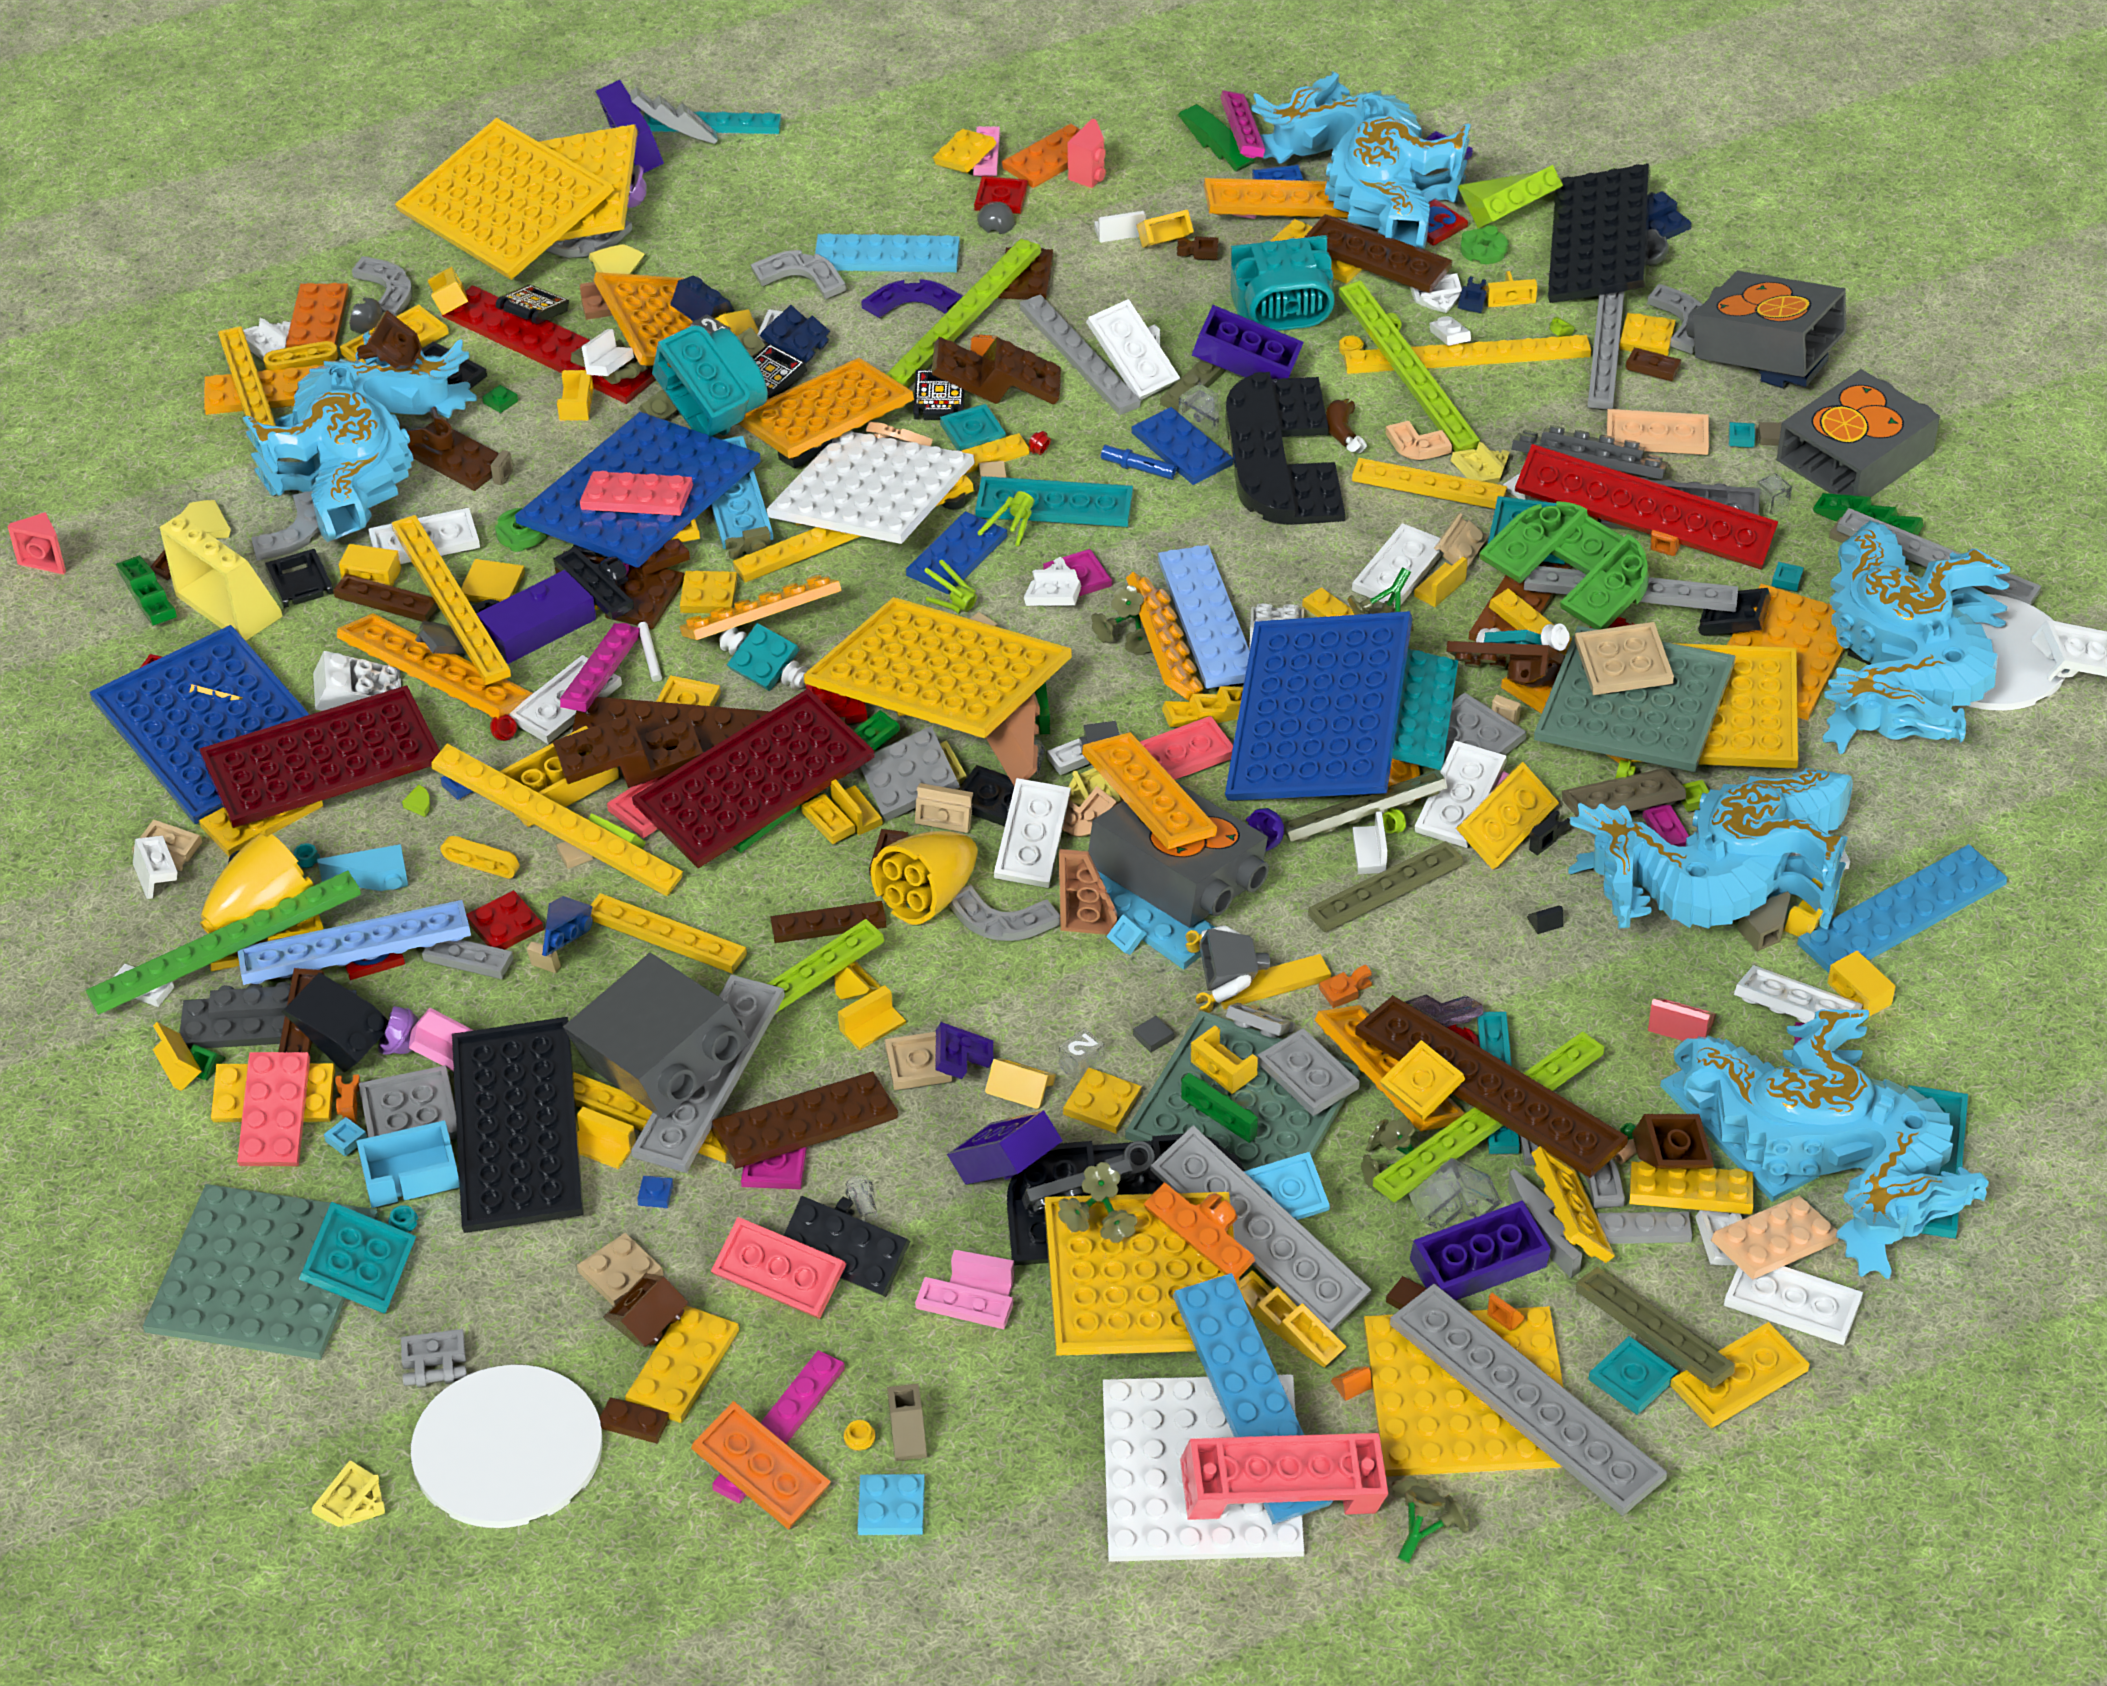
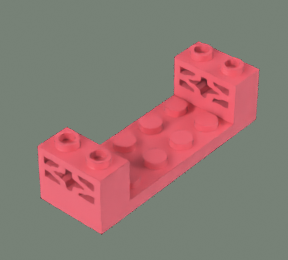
[1180,1433,1388,1520]

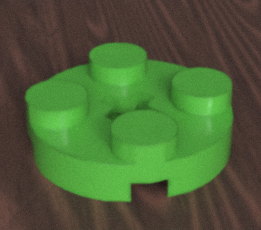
[1460,225,1508,264]
[495,508,547,552]

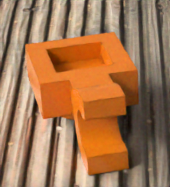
[1319,964,1372,1009]
[335,1074,361,1125]

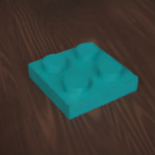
[940,404,1006,451]
[1588,1336,1678,1415]

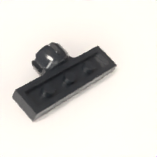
[553,547,634,620]

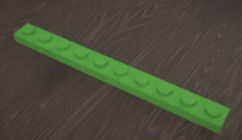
[85,871,361,1015]

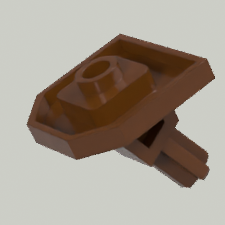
[357,310,422,369]

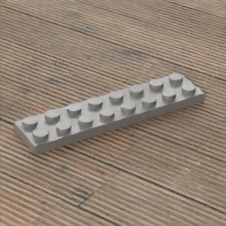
[631,975,785,1173]
[1150,1126,1371,1332]

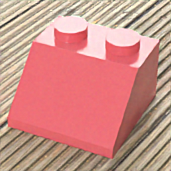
[1068,118,1106,188]

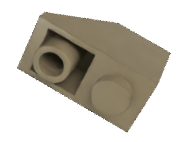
[1737,891,1791,952]
[887,1383,927,1461]

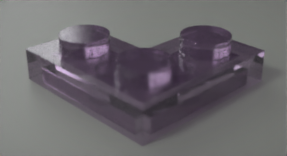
[1405,994,1483,1028]

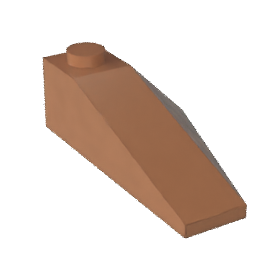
[986,693,1040,787]
[1059,849,1117,935]

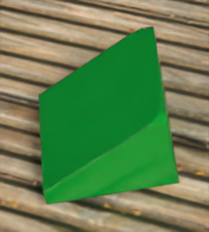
[190,1044,226,1081]

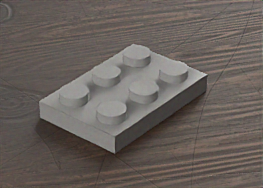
[1257,1028,1359,1116]

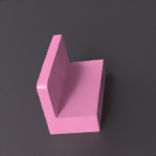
[409,1008,473,1071]
[949,1250,1015,1296]

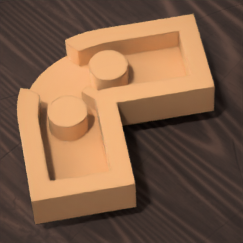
[1386,421,1452,460]
[866,422,933,446]
[1062,786,1119,837]

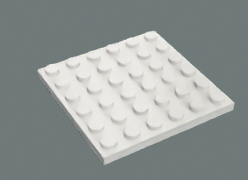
[767,430,974,544]
[1103,1375,1304,1562]

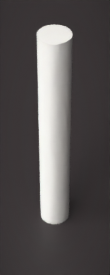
[638,622,662,682]

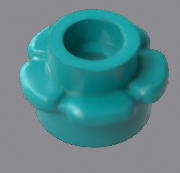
[294,843,320,868]
[388,1205,418,1232]

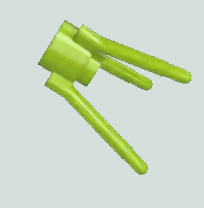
[977,491,1035,547]
[924,560,977,614]

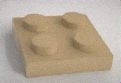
[885,1032,952,1090]
[577,1233,663,1306]

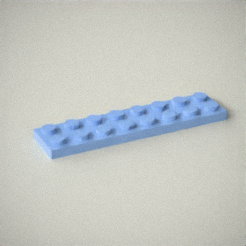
[1158,545,1250,689]
[238,900,471,985]

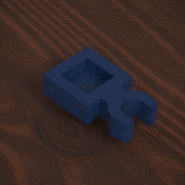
[1458,276,1487,313]

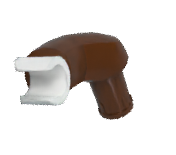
[1326,399,1367,453]

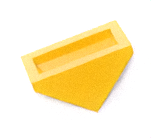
[835,961,882,1000]

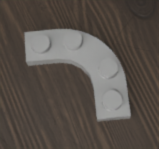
[545,220,632,258]
[751,250,846,299]
[352,256,412,317]
[1647,284,1702,354]
[251,491,320,561]
[948,885,1061,941]
[1520,1136,1625,1208]

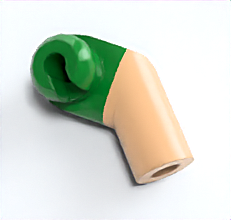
[1613,1123,1637,1165]

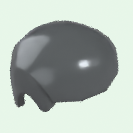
[977,202,1015,234]
[1647,229,1669,266]
[350,298,383,334]

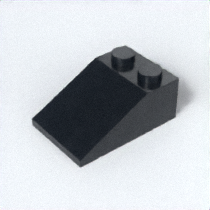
[282,972,389,1072]

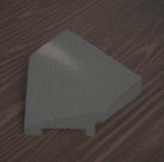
[415,620,467,654]

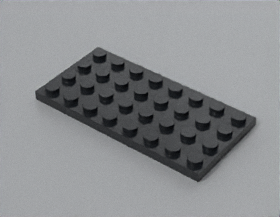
[1548,163,1651,303]
[452,1017,584,1233]

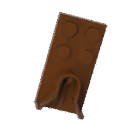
[406,406,499,491]
[1446,641,1565,688]

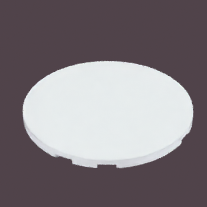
[1967,594,2068,710]
[411,1365,602,1528]

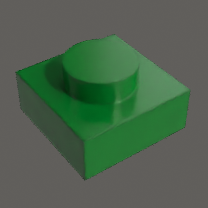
[482,385,518,414]

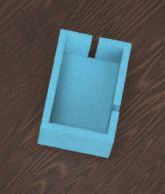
[356,1120,460,1208]

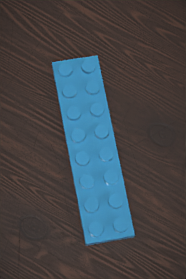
[1797,844,2008,973]
[1173,1273,1333,1525]

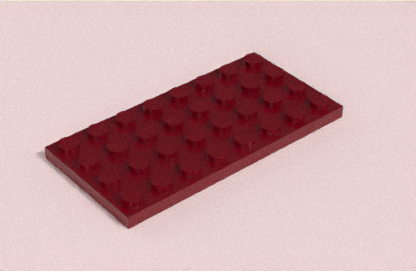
[199,685,440,828]
[632,689,875,869]

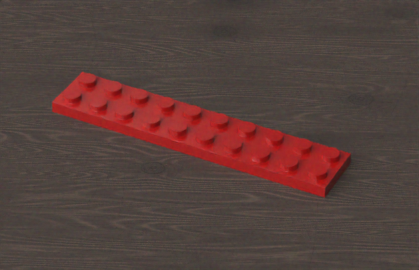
[441,285,656,404]
[1515,444,1779,570]

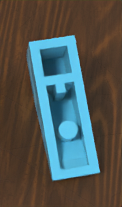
[317,844,408,891]

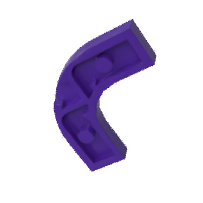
[861,279,963,318]

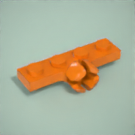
[1144,1182,1255,1281]

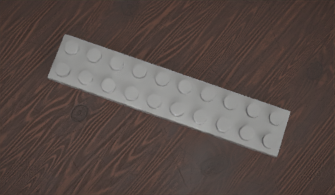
[1390,1284,1667,1516]

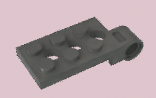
[1022,1141,1154,1212]

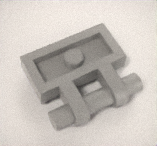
[1226,1003,1295,1038]
[401,1329,467,1388]

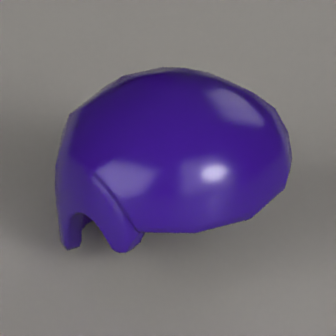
[1246,808,1284,852]

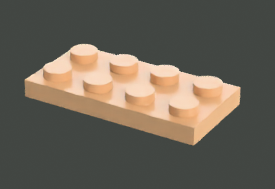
[1606,409,1709,455]
[1711,1195,1839,1280]

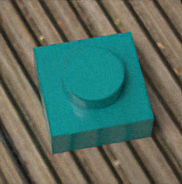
[1728,422,1755,447]
[1771,562,1804,592]

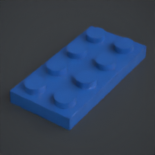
[1132,407,1233,485]
[906,511,1008,595]

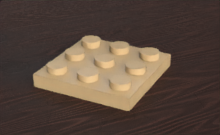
[1575,622,1674,695]

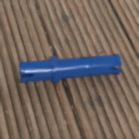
[1101,445,1177,480]

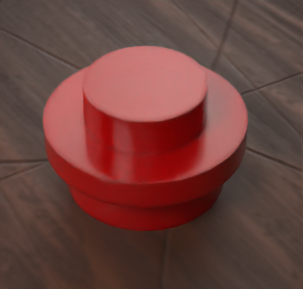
[1028,431,1051,455]
[490,714,517,741]

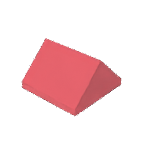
[8,512,66,575]
[1648,998,1717,1041]

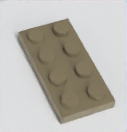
[1562,768,1686,817]

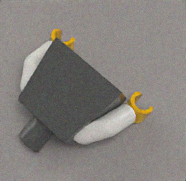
[1185,925,1270,1013]

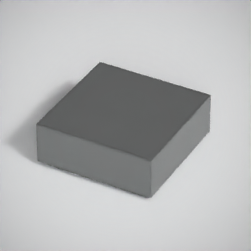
[1133,1016,1174,1053]

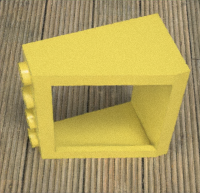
[160,514,283,641]

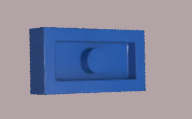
[1252,165,1303,181]

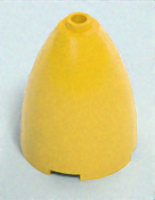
[200,830,314,934]
[871,831,978,925]

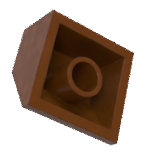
[1632,1114,1714,1168]
[603,1273,689,1347]

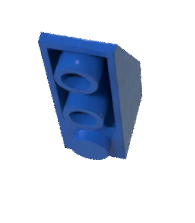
[542,896,593,956]

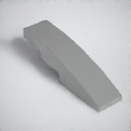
[630,87,718,144]
[1508,1169,1582,1278]

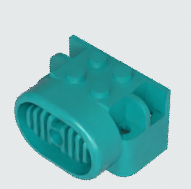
[1230,235,1335,331]
[652,325,768,436]

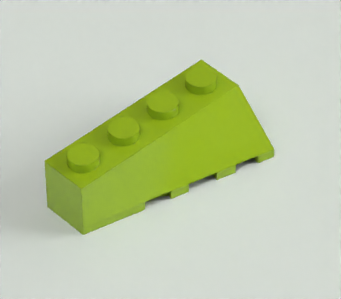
[1457,165,1563,228]

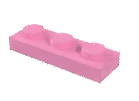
[973,127,1000,176]
[915,1277,1013,1329]

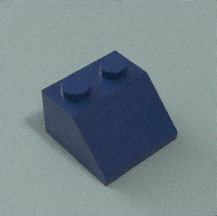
[670,275,736,321]

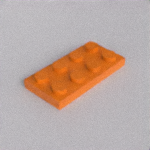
[1002,124,1081,188]
[286,283,349,348]
[691,1401,831,1530]

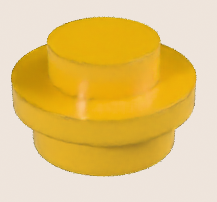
[844,1420,875,1451]

